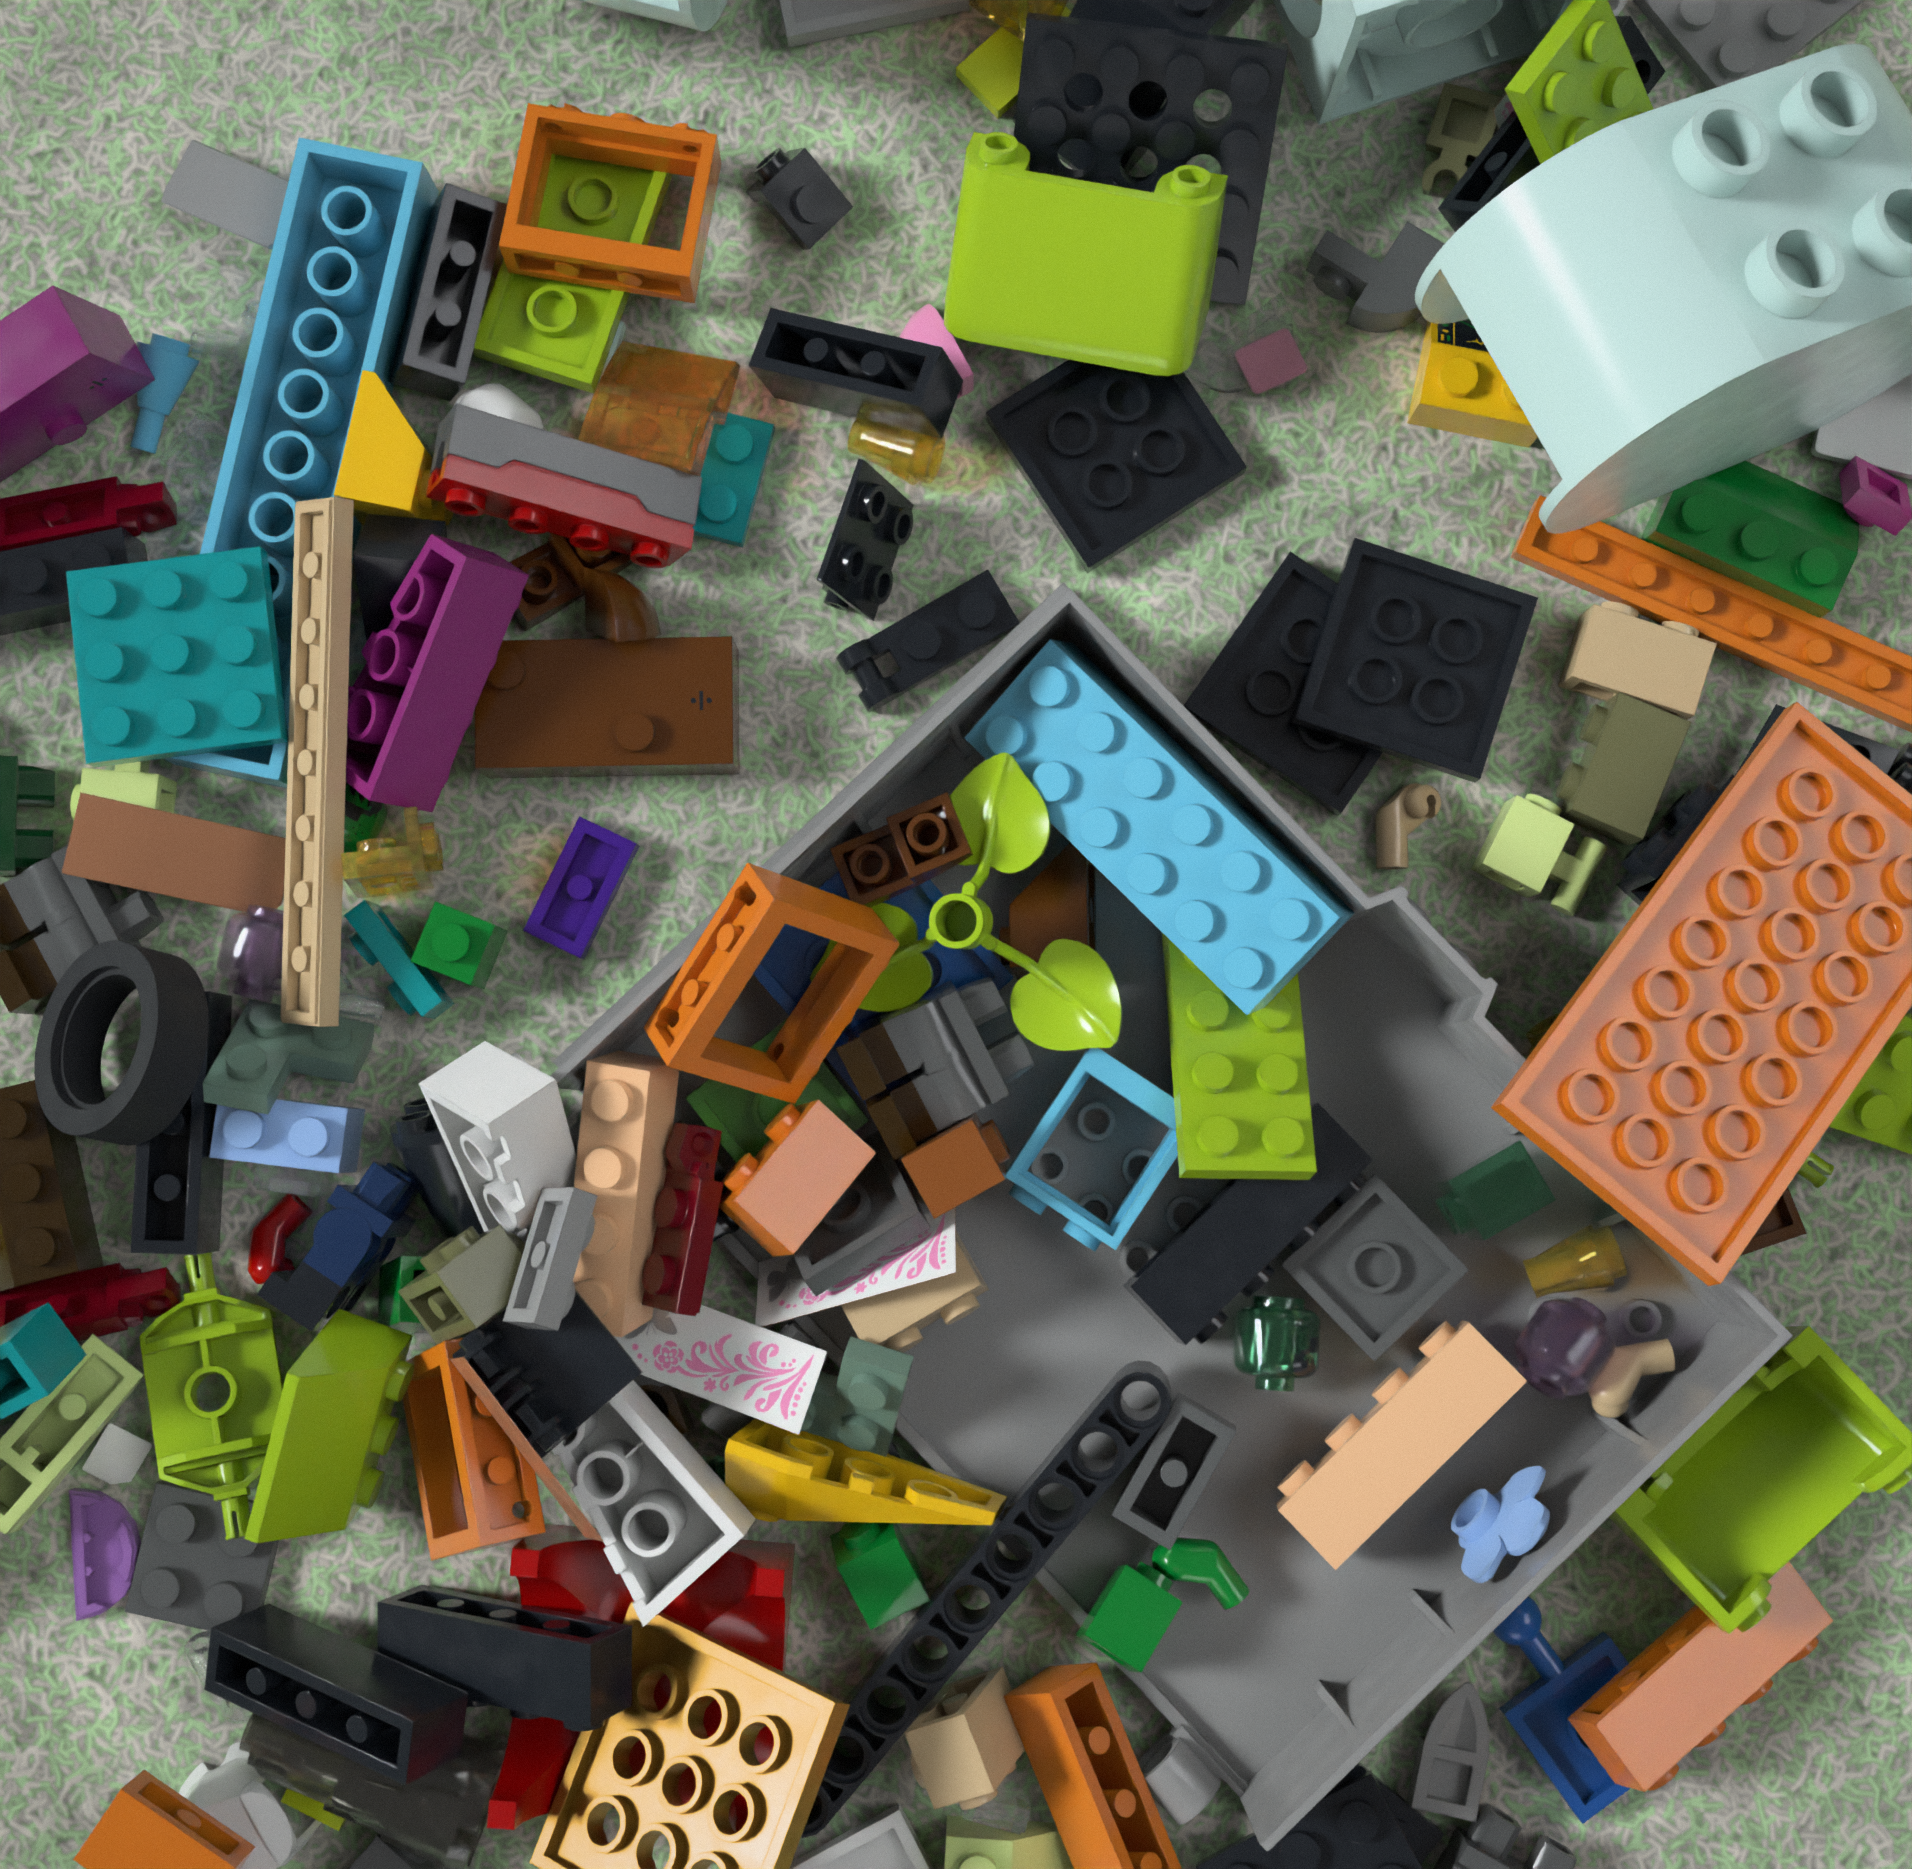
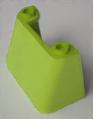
[944,132,1228,376]
[1609,1326,1912,1634]

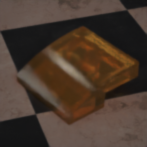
[578,341,740,477]

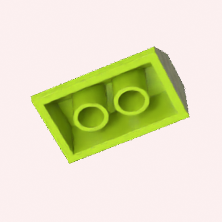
[244,1309,414,1543]

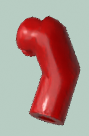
[247,1191,313,1284]

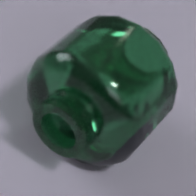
[1233,1295,1321,1392]

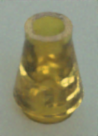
[848,418,945,485]
[1522,1224,1628,1298]

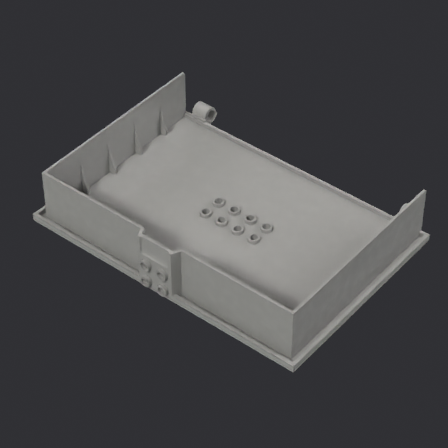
[550,582,1793,1851]

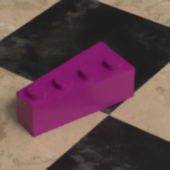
[346,534,529,812]

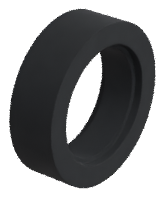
[34,940,209,1146]

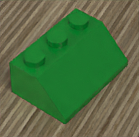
[1640,460,1859,618]

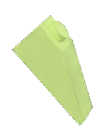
[0,1334,145,1535]

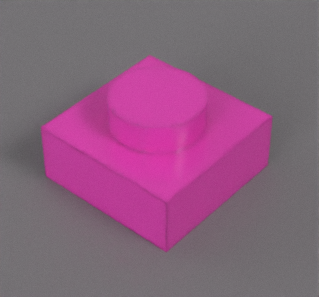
[1839,455,1912,536]

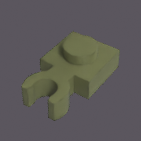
[1422,83,1503,196]

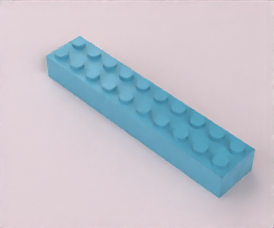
[164,137,439,788]

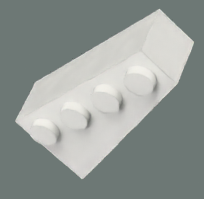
[418,1041,577,1244]
[552,1380,756,1627]

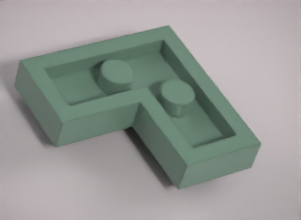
[203,999,374,1114]
[801,1336,914,1457]

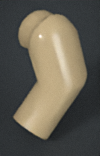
[1375,783,1441,869]
[1588,1339,1675,1418]

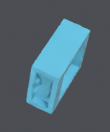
[1006,1048,1178,1252]

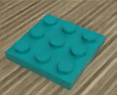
[66,546,288,768]

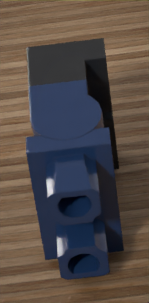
[257,1161,419,1332]

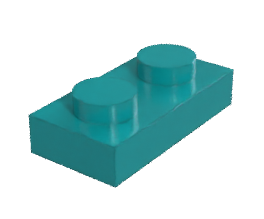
[693,409,775,548]
[344,900,455,1019]

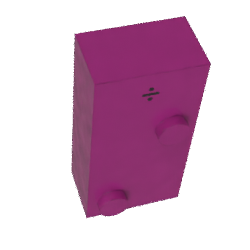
[0,285,155,482]

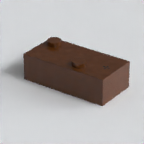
[475,636,740,779]

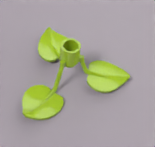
[810,752,1122,1051]

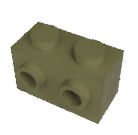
[398,1224,525,1344]

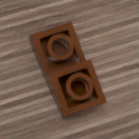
[509,533,633,631]
[830,792,973,908]

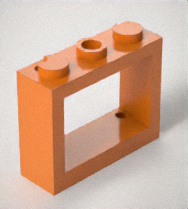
[499,103,721,303]
[643,862,900,1104]
[403,1337,546,1561]

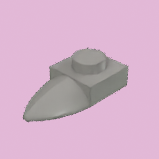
[1407,1682,1490,1822]

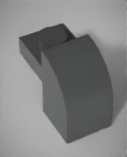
[1306,221,1444,333]

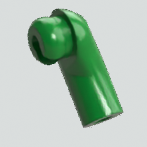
[1152,1537,1250,1610]

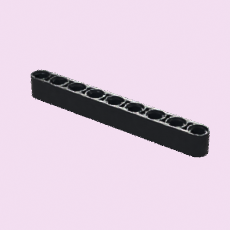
[801,1360,1171,1838]

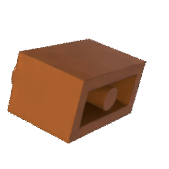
[901,1113,1011,1219]

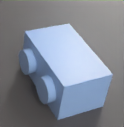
[209,1098,365,1173]

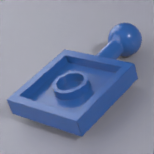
[1493,1596,1631,1824]

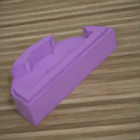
[69,1488,141,1621]

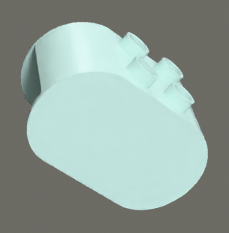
[1415,44,1912,534]

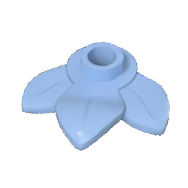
[1451,1466,1550,1583]

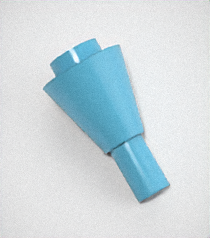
[130,333,200,454]

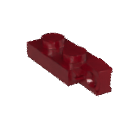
[0,476,177,552]
[642,1123,723,1316]
[0,1262,181,1342]

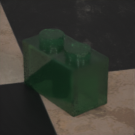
[1435,1140,1556,1241]

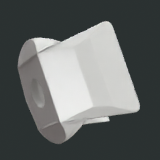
[179,1740,322,1869]

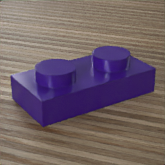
[523,816,640,960]

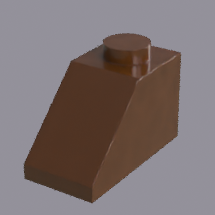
[999,842,1097,980]

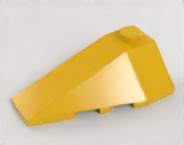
[725,1418,1008,1525]

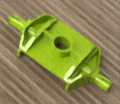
[139,1252,283,1541]

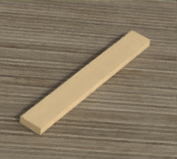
[281,497,354,1027]

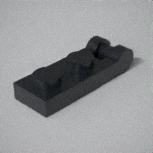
[836,570,1020,712]

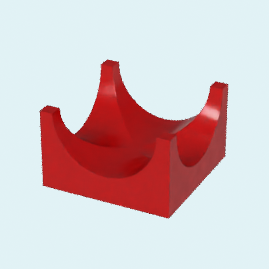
[487,1524,795,1833]

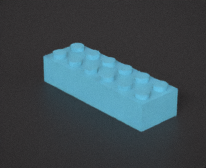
[965,639,1355,1015]

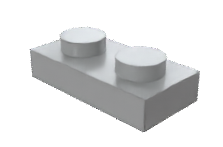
[503,1187,597,1331]

